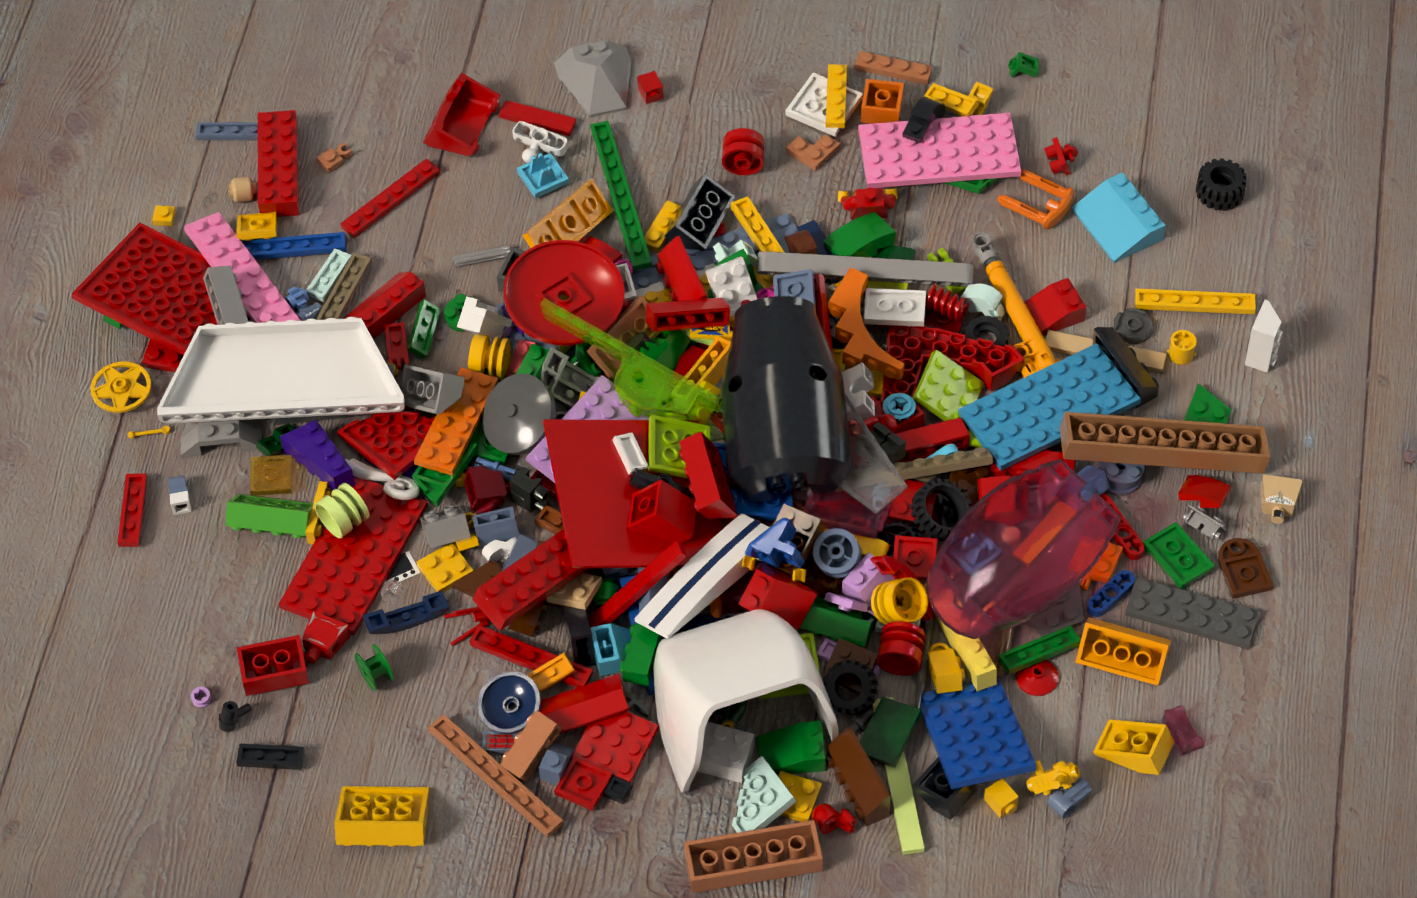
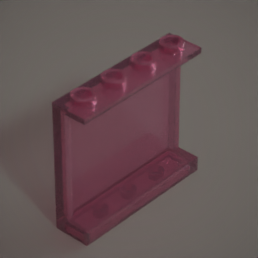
[804,483,895,539]

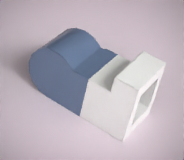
[168,475,192,515]

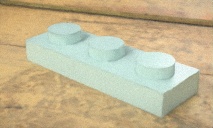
[306,249,352,302]

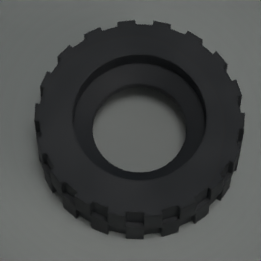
[964,316,1009,347]

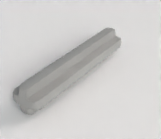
[454,245,511,267]

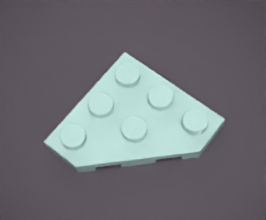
[732,756,796,833]

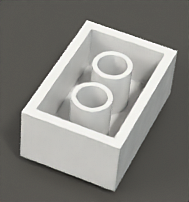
[697,722,755,783]

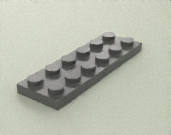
[1125,577,1259,649]

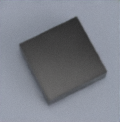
[603,775,633,804]

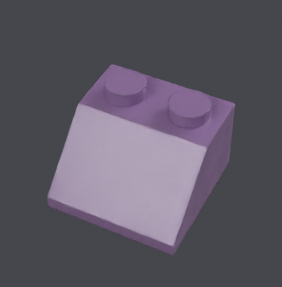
[842,552,895,616]

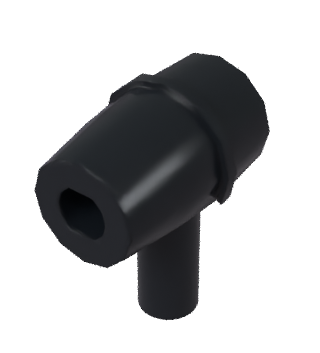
[218,701,252,732]

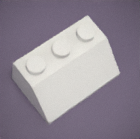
[1245,300,1283,373]

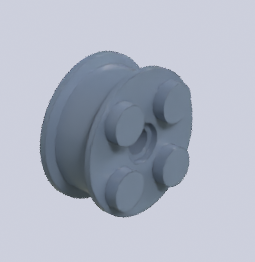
[1098,462,1145,495]
[813,528,862,578]

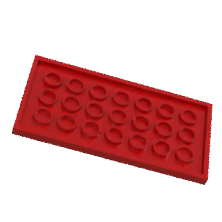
[279,476,428,636]

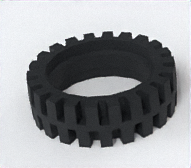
[910,478,973,542]

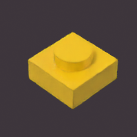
[152,205,176,226]

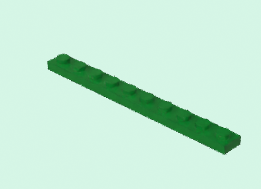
[590,120,652,271]

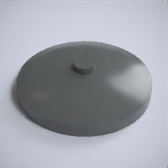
[482,374,556,455]

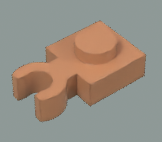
[316,143,352,173]

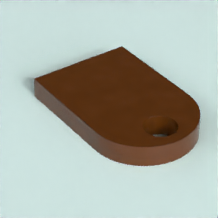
[1218,538,1274,599]

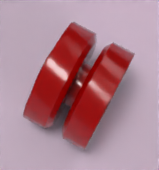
[722,128,765,176]

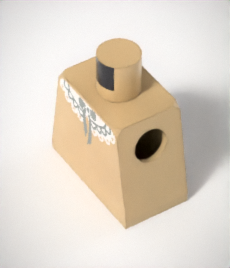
[1260,474,1302,524]

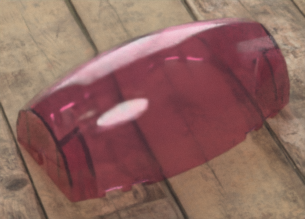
[926,459,1121,639]

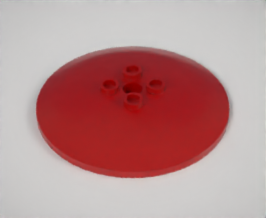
[503,240,625,346]

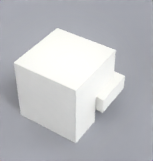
[457,297,512,340]

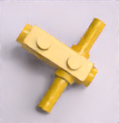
[1027,760,1080,795]

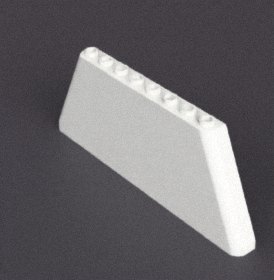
[157,317,405,423]

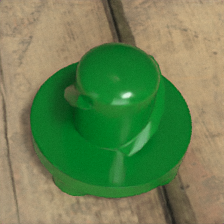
[570,339,604,377]

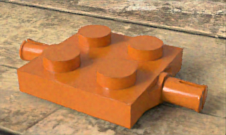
[1069,530,1123,591]

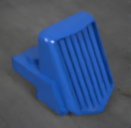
[745,518,805,569]

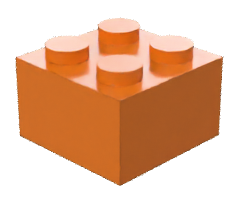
[861,79,904,124]

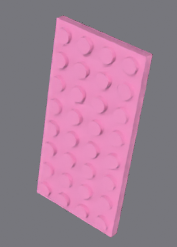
[858,113,1021,188]

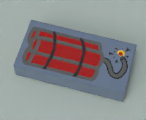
[483,731,519,754]

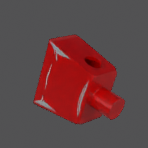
[302,611,351,664]

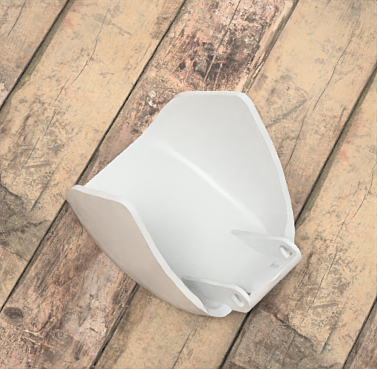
[653,609,838,793]

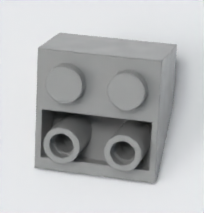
[420,505,471,548]

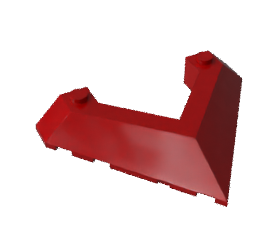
[880,325,1025,433]

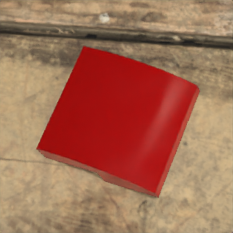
[1178,475,1231,508]

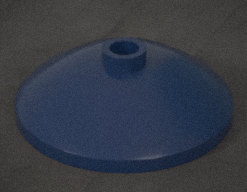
[477,671,541,734]

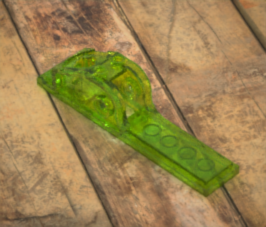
[540,298,722,420]

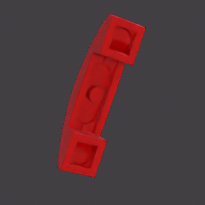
[870,555,934,621]

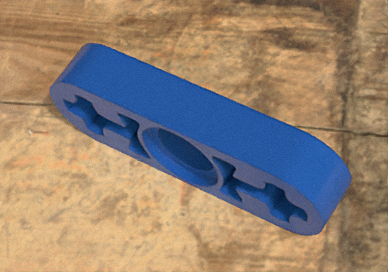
[1087,570,1135,617]

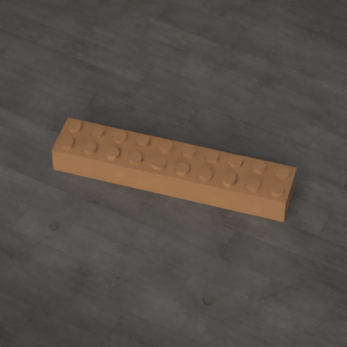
[1059,412,1271,474]

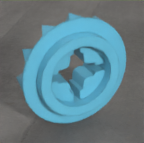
[883,393,916,422]

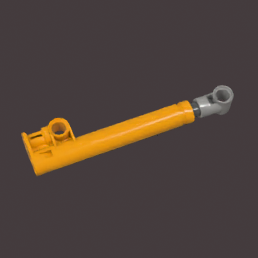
[972,232,1057,378]

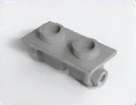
[1182,505,1227,540]

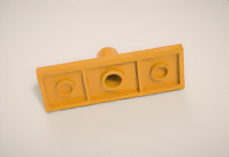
[522,179,613,248]

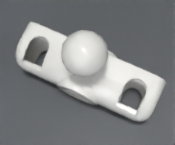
[512,121,568,163]

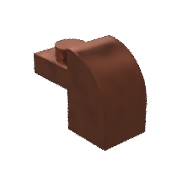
[784,230,817,255]

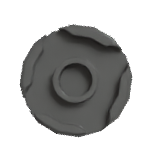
[1114,308,1153,344]

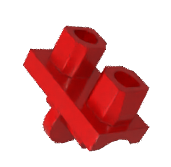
[1044,137,1078,175]

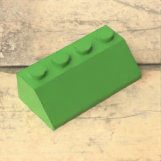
[225,494,313,538]

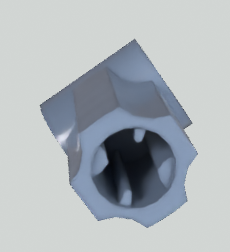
[1047,777,1092,819]

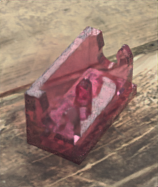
[1162,705,1204,756]

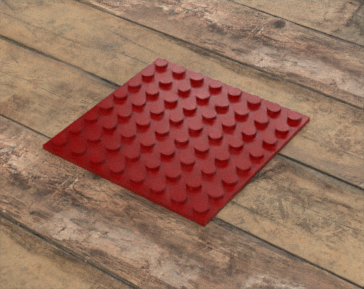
[543,419,723,568]

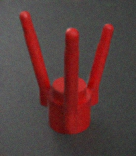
[444,606,490,646]

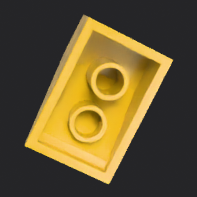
[1093,719,1175,775]

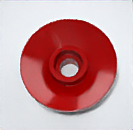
[1016,660,1059,696]

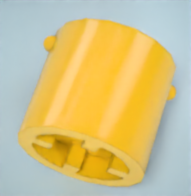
[1167,330,1197,365]

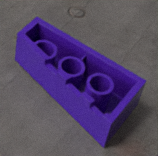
[280,419,356,490]

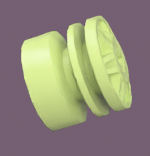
[314,483,370,539]

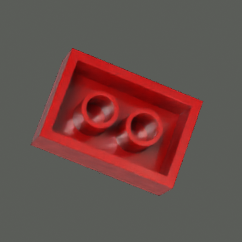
[236,635,309,696]

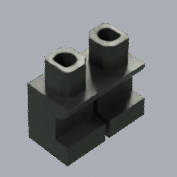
[855,422,906,468]
[510,466,550,513]

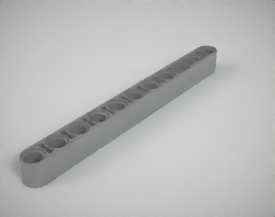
[757,252,974,287]

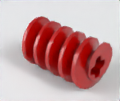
[925,284,970,322]

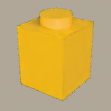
[984,778,1019,818]

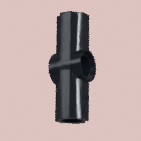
[629,468,693,499]

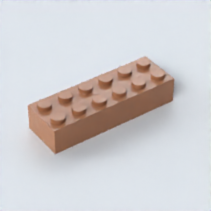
[683,820,823,893]

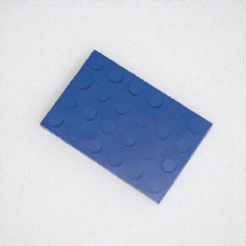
[915,676,1036,790]

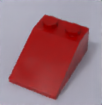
[1024,278,1086,336]
[738,562,818,629]

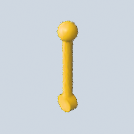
[128,426,170,439]

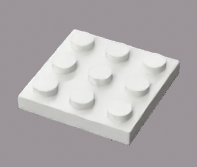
[785,73,863,137]

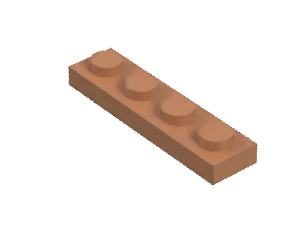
[855,51,933,85]

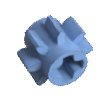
[285,286,309,311]

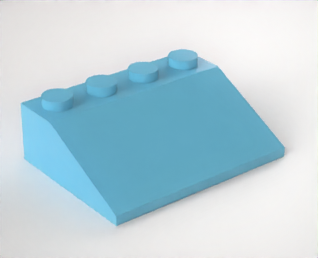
[1072,172,1166,263]

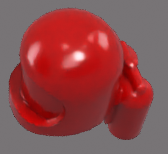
[812,803,857,834]

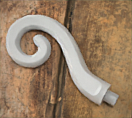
[345,458,420,500]

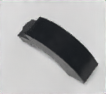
[902,97,946,143]

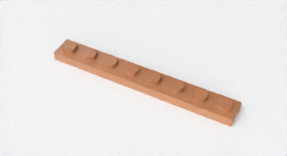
[428,714,563,838]

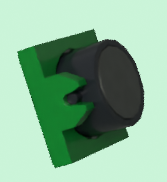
[621,332,669,373]

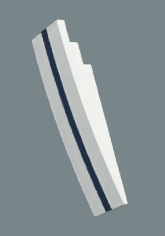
[635,513,770,639]

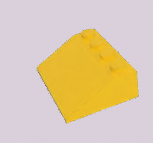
[334,786,429,847]

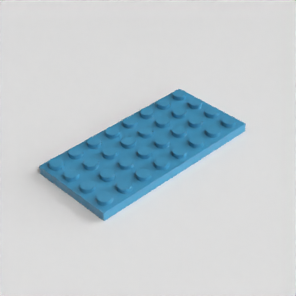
[958,343,1141,471]

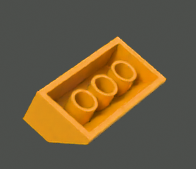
[1075,617,1171,686]

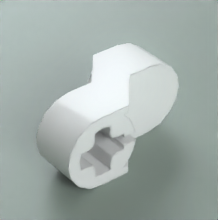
[482,537,517,562]

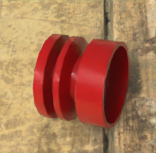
[877,621,926,676]

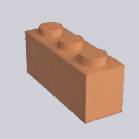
[500,710,563,782]

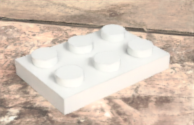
[705,256,757,317]
[864,288,926,327]

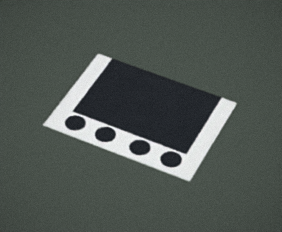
[383,551,421,588]

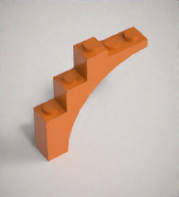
[828,267,905,381]

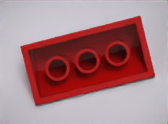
[655,236,707,301]
[342,271,426,339]
[679,431,738,518]

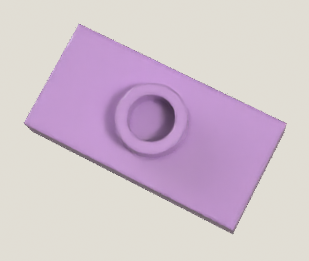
[824,592,868,612]

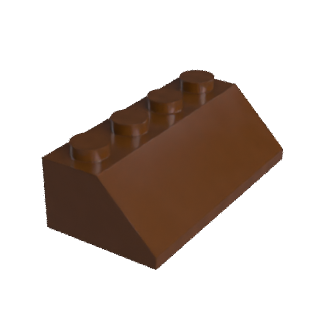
[825,727,891,827]

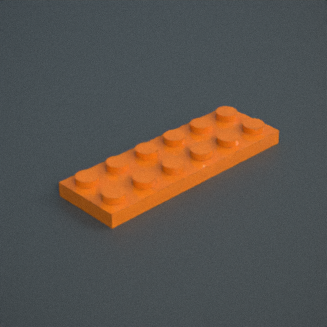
[414,367,498,476]

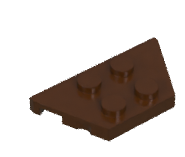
[949,465,991,521]
[453,561,503,597]

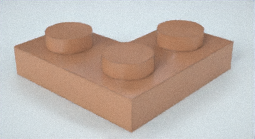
[786,134,840,171]

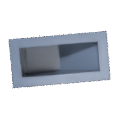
[539,743,575,785]

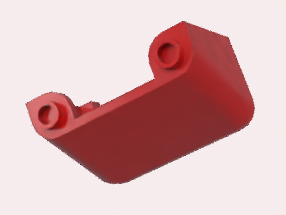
[423,72,501,157]

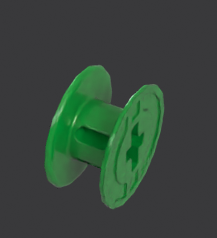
[354,644,394,691]

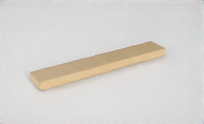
[1046,330,1166,373]

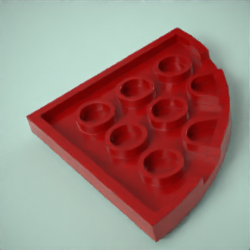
[337,411,435,480]

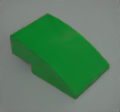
[823,212,896,258]

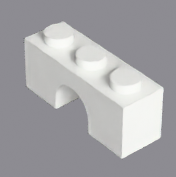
[842,362,875,422]

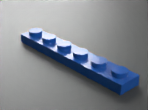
[241,232,346,260]

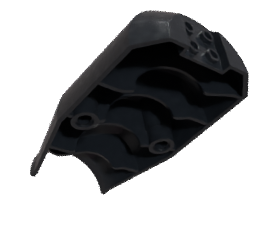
[720,296,853,503]

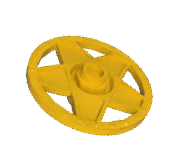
[90,361,152,413]

